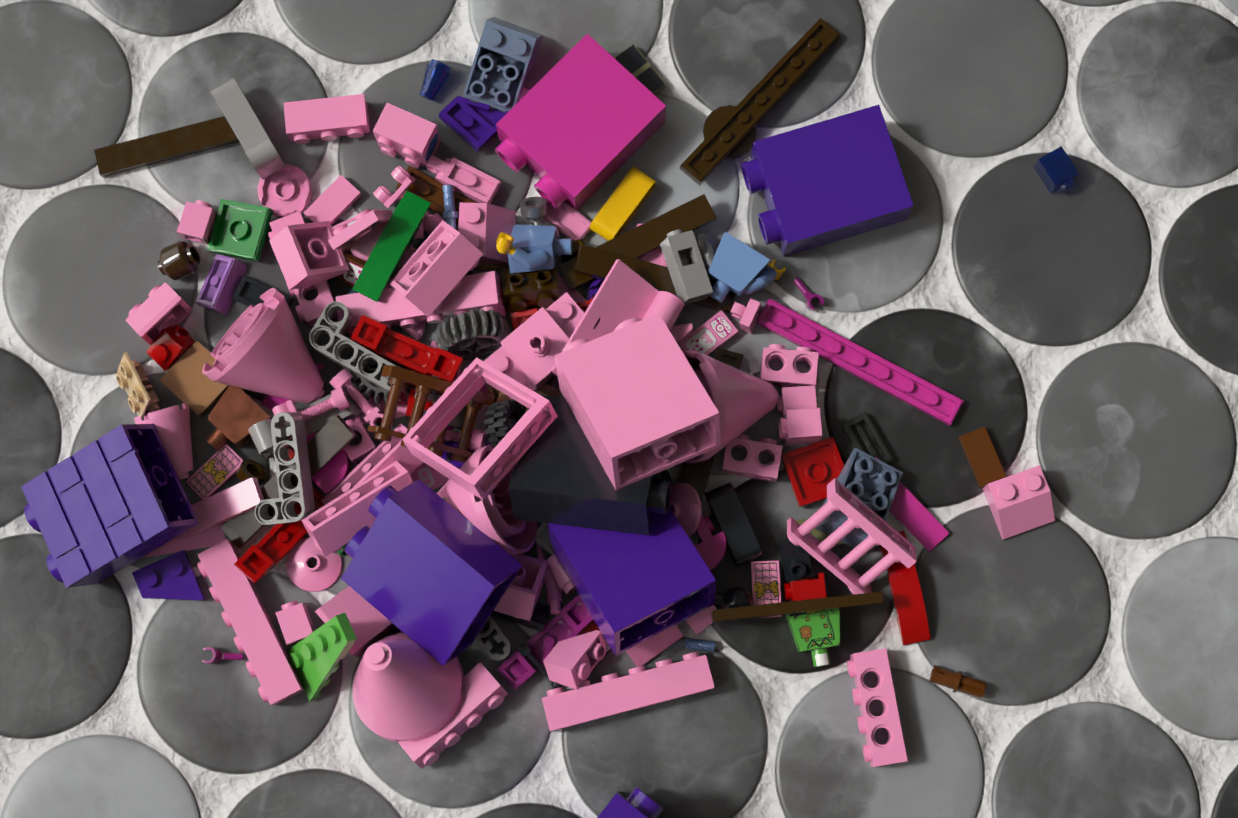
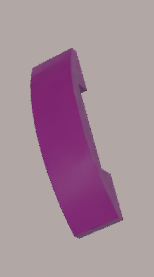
[497,594,594,690]

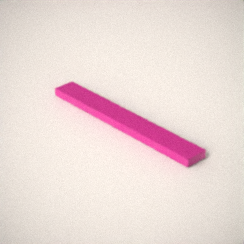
[756,298,963,426]

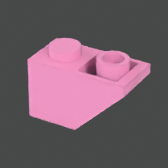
[543,630,607,689]

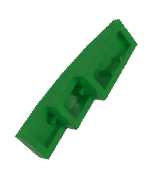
[353,190,432,302]

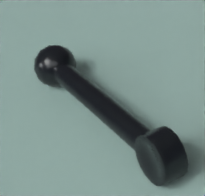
[519,644,562,689]

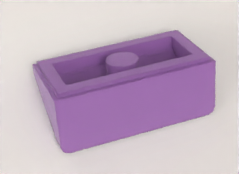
[196,254,247,315]

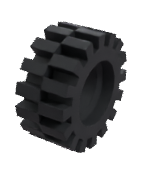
[484,399,526,448]

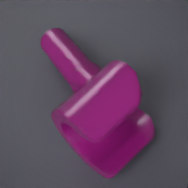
[793,278,824,311]
[202,647,243,664]

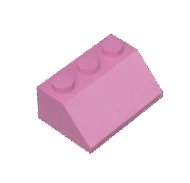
[389,220,483,317]

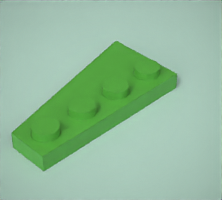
[287,612,357,702]

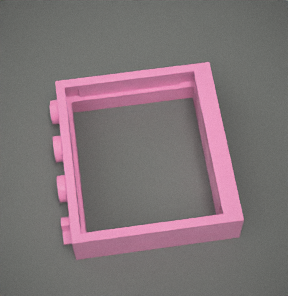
[402,358,557,500]

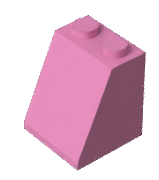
[315,586,395,658]

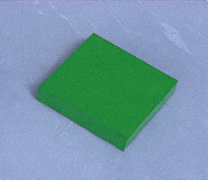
[207,199,273,262]

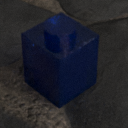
[1033,146,1079,194]

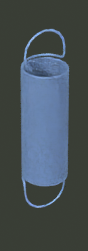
[677,638,724,652]

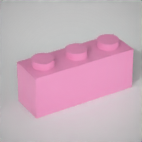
[284,94,370,144]

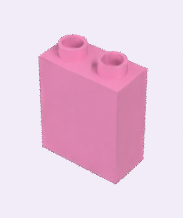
[554,313,721,490]

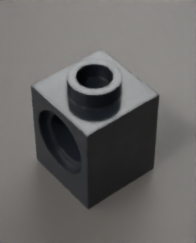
[779,539,814,582]

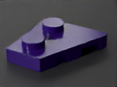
[439,96,509,152]
[132,550,206,601]

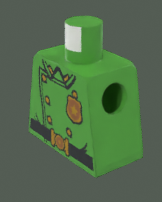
[785,609,840,667]

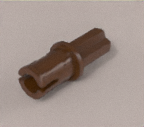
[929,665,987,698]

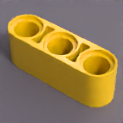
[589,166,657,241]

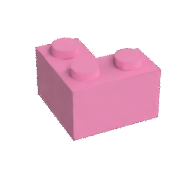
[776,385,822,446]

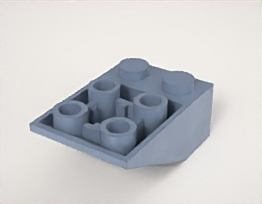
[463,17,543,112]
[815,448,903,548]

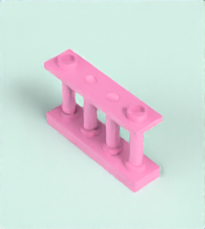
[787,478,917,594]

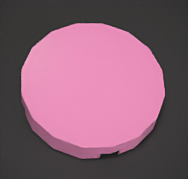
[257,164,313,218]

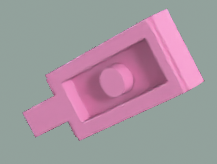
[426,155,501,204]

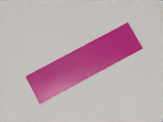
[875,457,949,552]

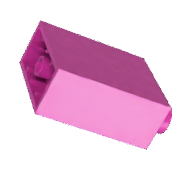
[495,34,666,211]

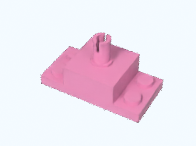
[484,292,584,399]

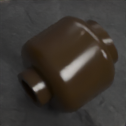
[158,241,201,281]

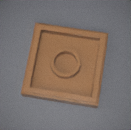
[159,341,229,418]

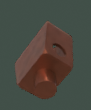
[206,385,272,451]

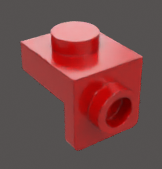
[146,325,195,371]

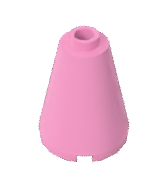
[134,402,193,480]

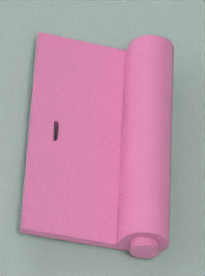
[550,259,685,376]

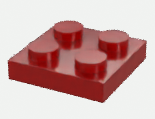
[781,437,844,508]

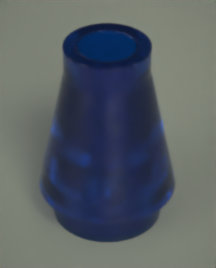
[419,59,451,101]

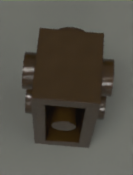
[501,265,560,312]

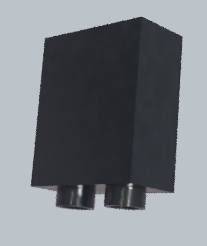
[508,395,677,535]

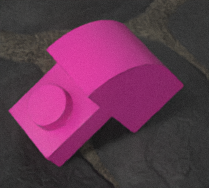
[307,432,351,495]
[694,515,726,572]

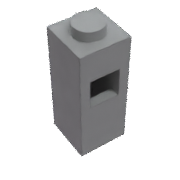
[660,229,713,305]

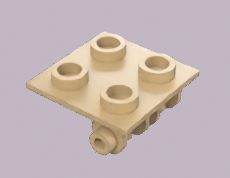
[116,352,160,419]

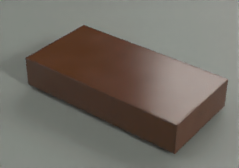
[958,427,1006,488]

